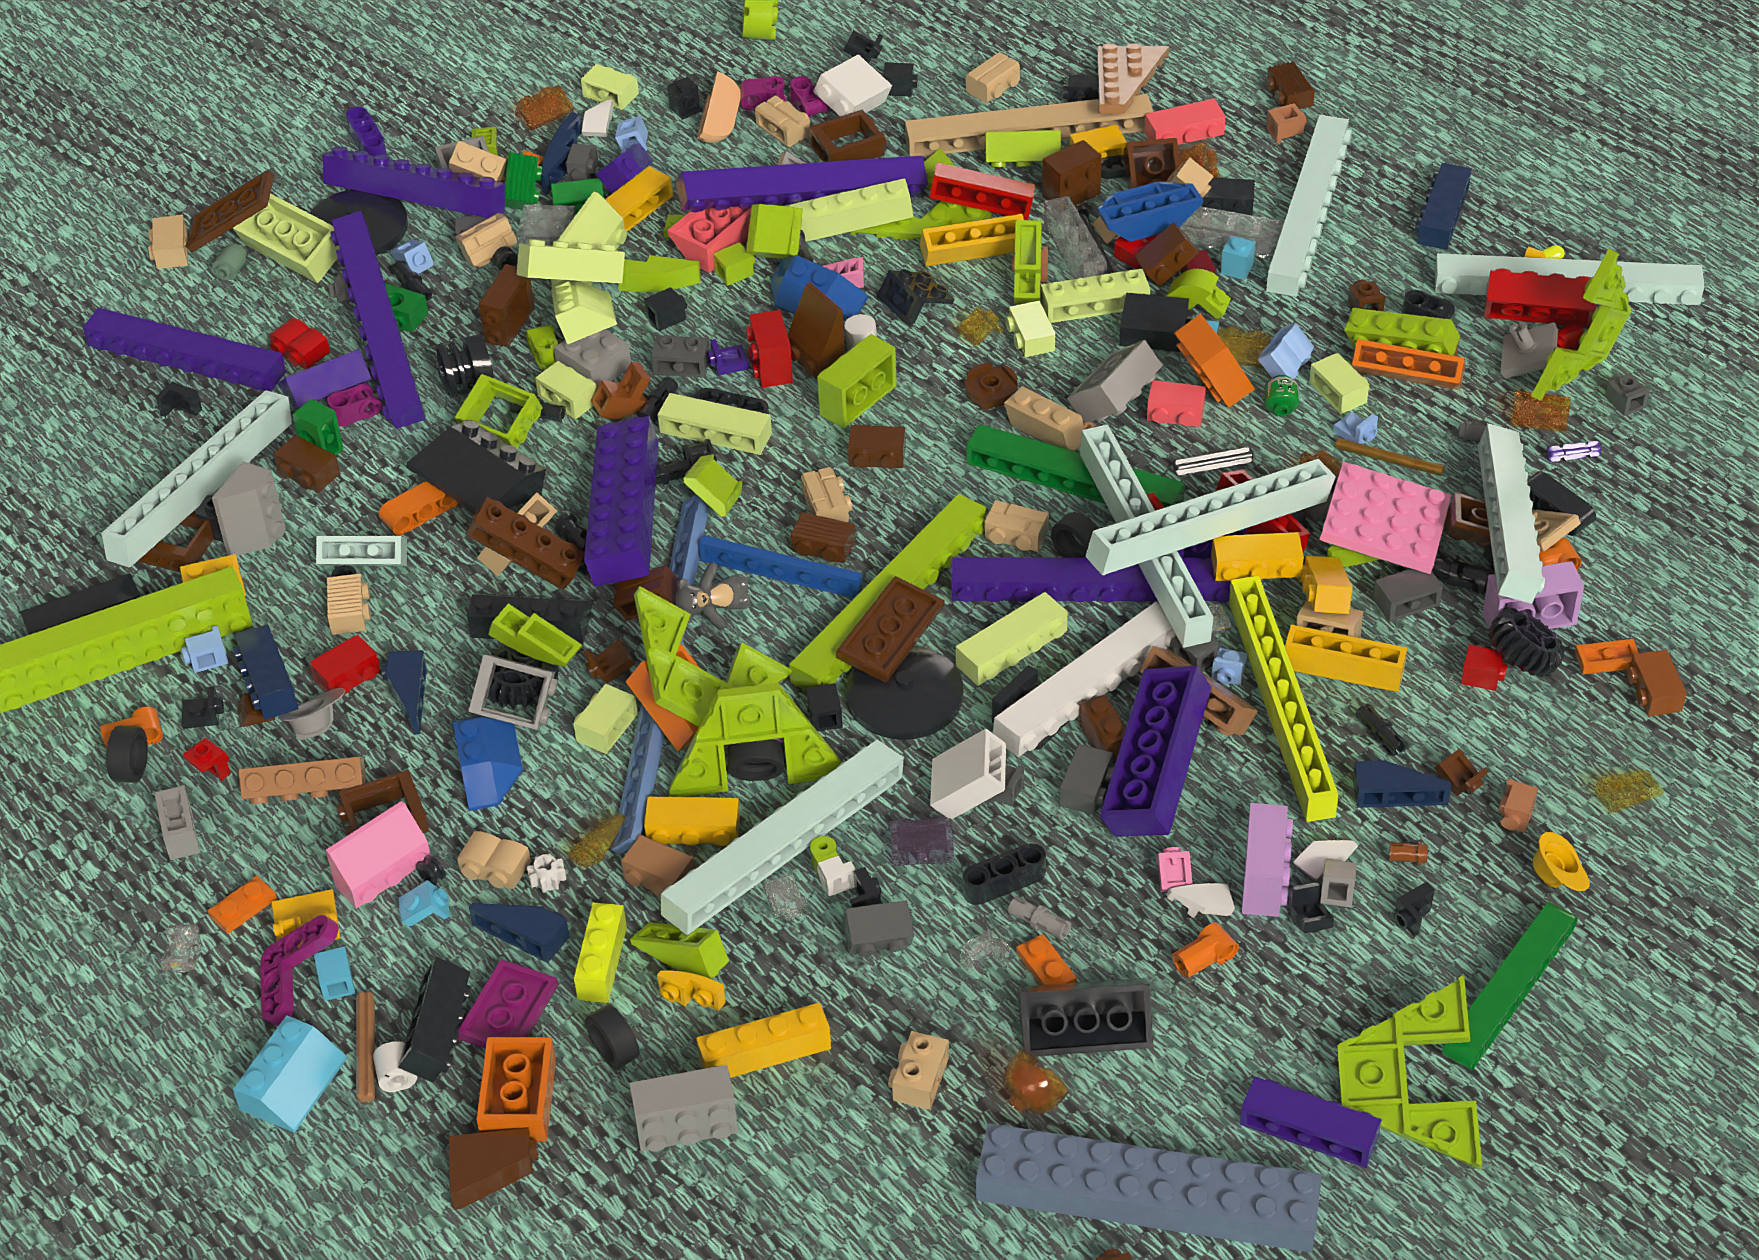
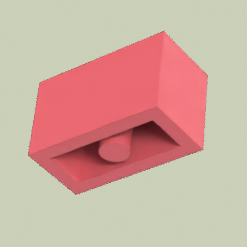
[1147,380,1206,427]

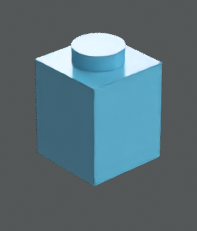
[1221,236,1255,280]
[314,947,356,1001]

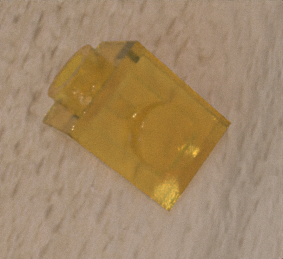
[957,306,1004,347]

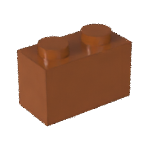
[1627,649,1687,717]

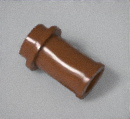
[1389,841,1428,866]

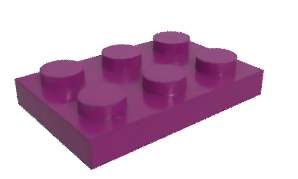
[458,960,558,1049]

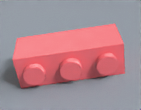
[1145,98,1225,145]

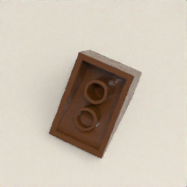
[1124,138,1180,189]
[788,282,845,380]

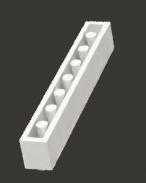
[993,602,1176,757]

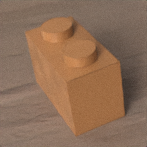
[621,835,694,898]

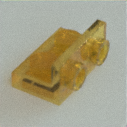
[1217,327,1271,368]

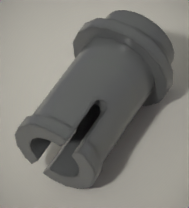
[1457,421,1486,442]

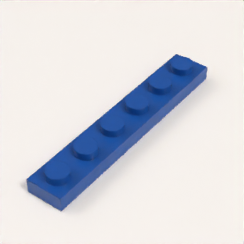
[699,535,862,598]

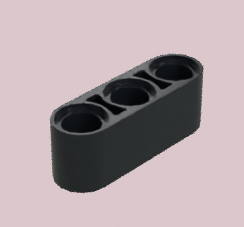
[1527,471,1596,536]
[962,843,1046,905]

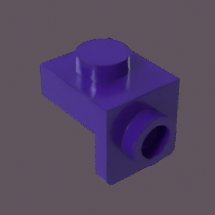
[707,339,749,376]

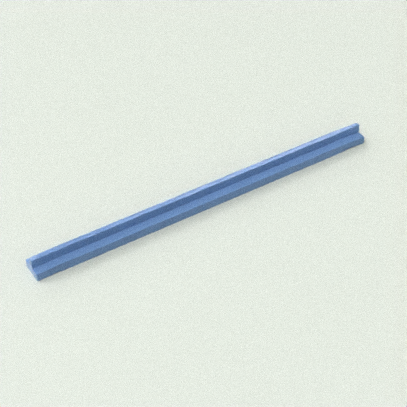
[611,494,709,855]

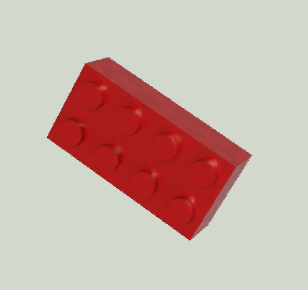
[1483,268,1596,328]

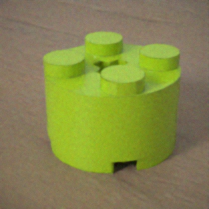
[742,0,778,40]

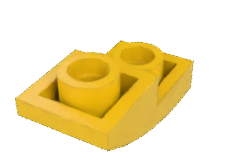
[657,971,726,1011]

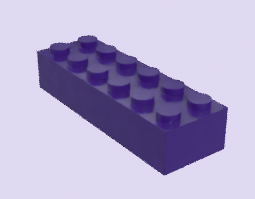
[1100,666,1211,837]

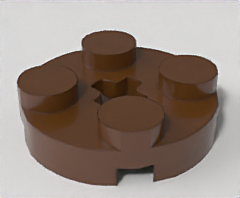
[965,363,1018,410]

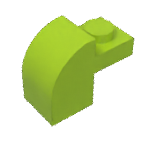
[1166,269,1231,319]

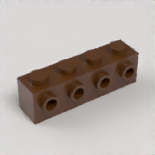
[465,497,585,590]

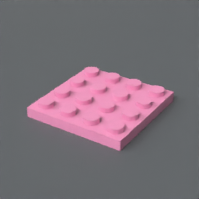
[1320,462,1451,574]

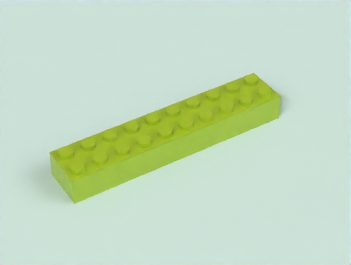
[0,566,253,713]

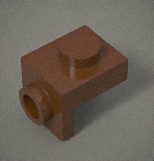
[584,639,635,683]
[1434,748,1489,796]

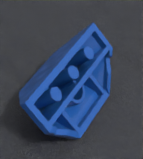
[1097,182,1203,242]
[770,255,869,320]
[453,715,523,811]

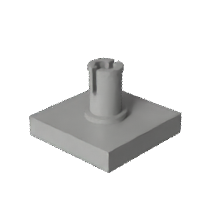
[1500,322,1558,378]

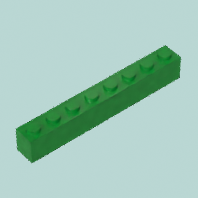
[966,424,1185,508]

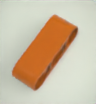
[379,481,459,536]

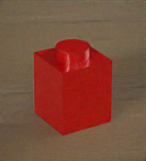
[1461,644,1508,691]

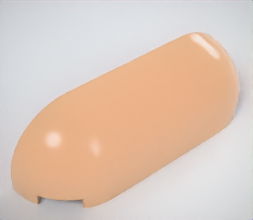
[697,72,741,143]

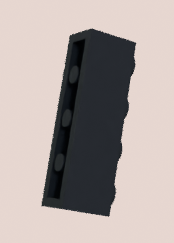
[20,573,140,635]
[398,956,471,1083]

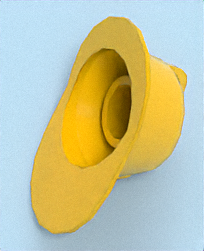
[1532,832,1590,891]

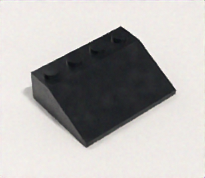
[406,420,546,513]

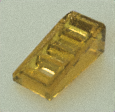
[1594,770,1664,814]
[567,813,625,868]

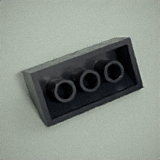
[467,593,593,645]
[1018,978,1154,1057]

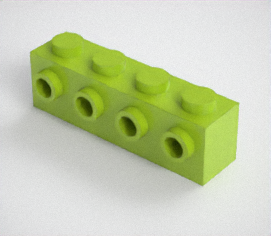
[1344,308,1460,356]

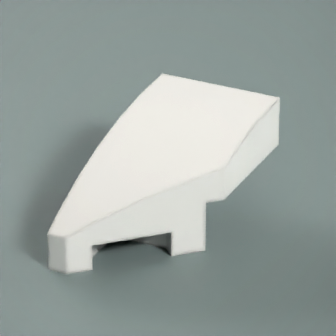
[582,99,614,137]
[1293,840,1358,883]
[1166,883,1235,918]

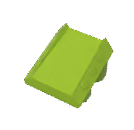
[746,204,803,259]
[683,454,743,517]

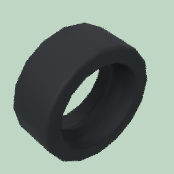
[1051,512,1099,558]
[106,726,148,783]
[728,739,784,781]
[585,1004,640,1069]

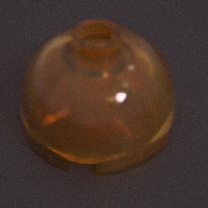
[1003,1050,1069,1114]

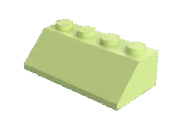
[551,192,627,289]
[551,280,617,344]

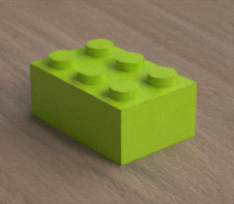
[817,334,897,429]

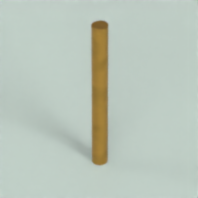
[1335,438,1445,476]

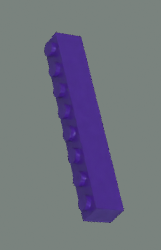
[322,146,505,218]
[83,308,286,392]

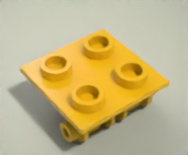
[272,889,341,948]

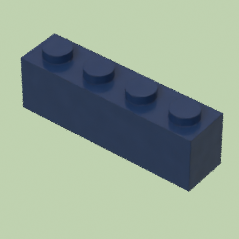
[1414,163,1472,250]
[232,624,299,720]

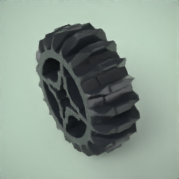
[1488,608,1565,677]
[488,643,559,710]

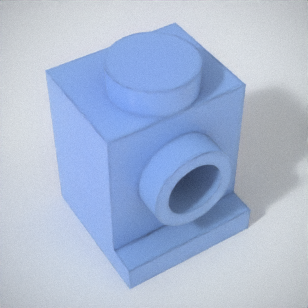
[615,116,648,153]
[181,626,228,673]

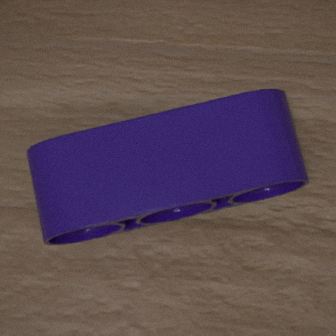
[346,107,387,156]

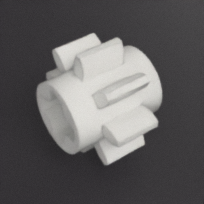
[527,854,566,893]

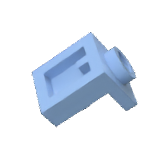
[390,239,434,274]
[1333,412,1378,444]
[1212,648,1248,685]

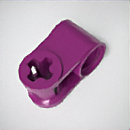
[740,76,787,110]
[790,76,828,119]
[327,383,382,427]

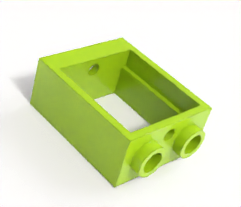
[455,374,543,449]

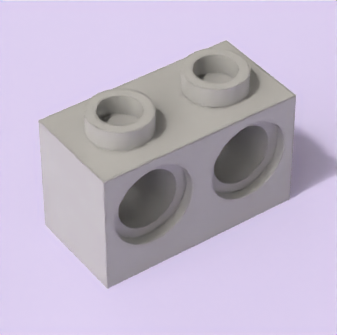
[154,785,200,860]

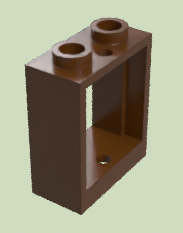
[809,109,887,162]
[479,264,535,348]
[139,508,214,573]
[336,770,429,836]

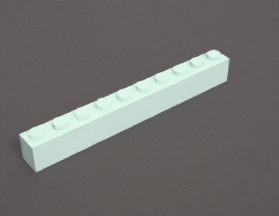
[1266,115,1352,297]
[1435,253,1704,305]
[101,390,292,567]
[1478,423,1545,604]
[1080,425,1214,648]
[1086,459,1336,575]
[661,739,904,935]

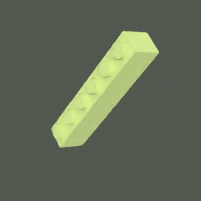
[785,178,914,242]

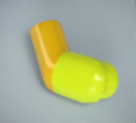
[1524,245,1565,259]

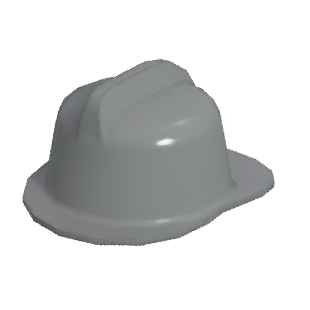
[278,688,346,740]

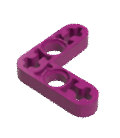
[260,915,339,1026]

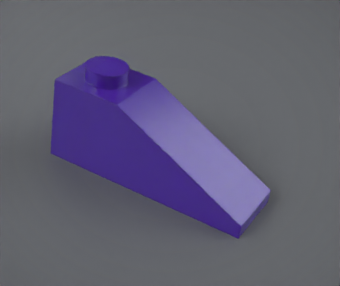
[596,141,653,194]

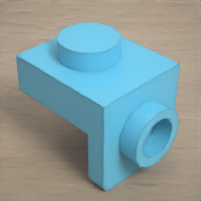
[398,880,450,926]

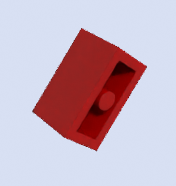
[309,634,381,695]

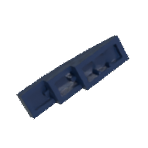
[541,112,582,194]

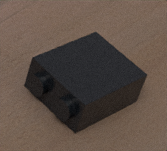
[1119,292,1193,352]

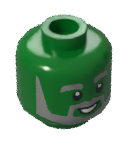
[1264,375,1299,416]

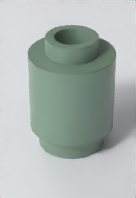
[212,244,246,280]

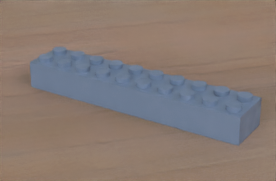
[976,1123,1322,1253]

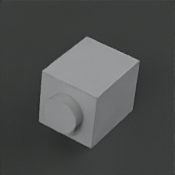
[1320,859,1357,908]

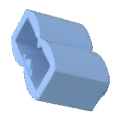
[1258,322,1314,379]

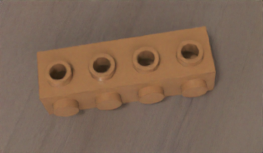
[1139,646,1258,736]
[239,757,366,804]

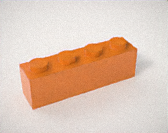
[1352,339,1466,390]

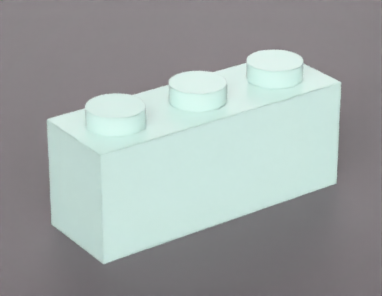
[316,536,407,566]

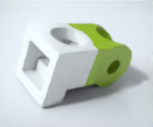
[810,836,856,896]

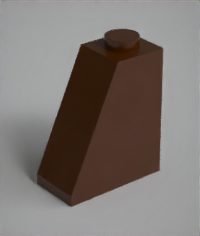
[449,1127,539,1210]

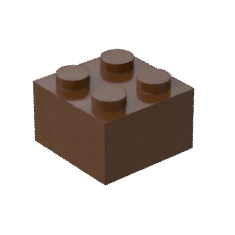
[1042,140,1102,212]

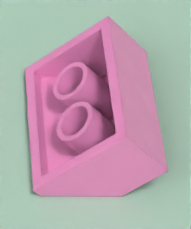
[326,801,431,909]

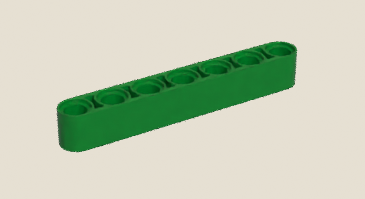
[1442,902,1578,1071]

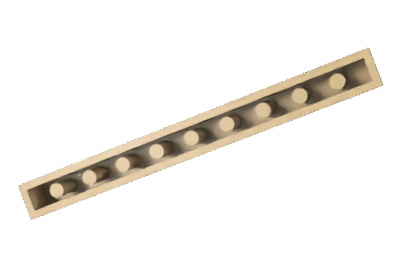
[905,94,1153,156]

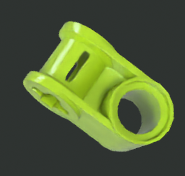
[525,324,558,371]

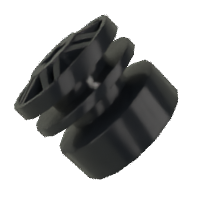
[436,334,494,399]

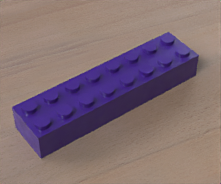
[584,416,659,587]

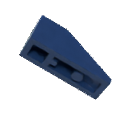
[382,650,427,734]
[1353,760,1451,808]
[469,903,570,963]

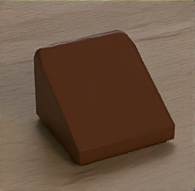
[237,693,275,727]

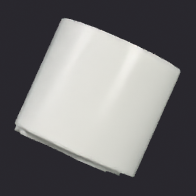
[844,314,877,351]
[373,1041,417,1092]

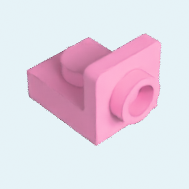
[1156,847,1192,892]

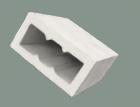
[813,55,892,117]
[930,729,1006,819]

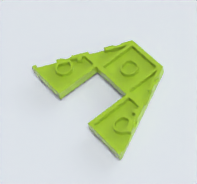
[850,148,991,240]
[1531,248,1631,401]
[634,586,792,727]
[668,683,842,797]
[1337,976,1482,1169]

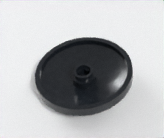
[310,189,408,256]
[846,646,964,740]

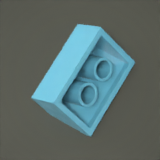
[233,1015,347,1133]

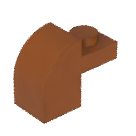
[591,361,650,419]

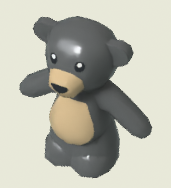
[675,562,750,629]

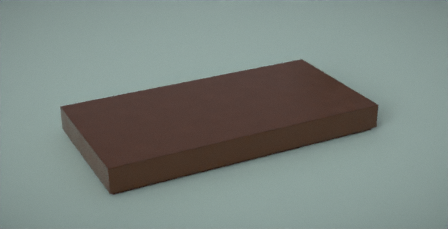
[186,170,274,253]
[836,576,945,683]

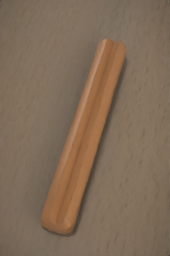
[356,991,375,1103]

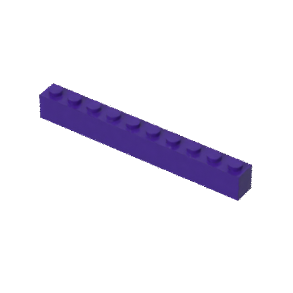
[676,156,928,212]
[330,211,426,429]
[952,557,1231,603]

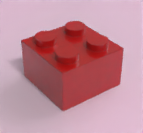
[745,310,793,388]

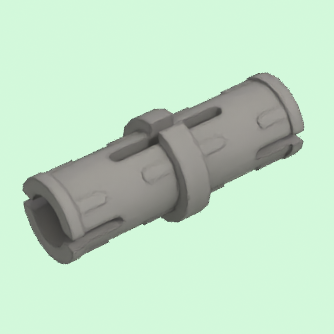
[1008,896,1071,940]

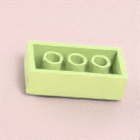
[233,193,340,283]

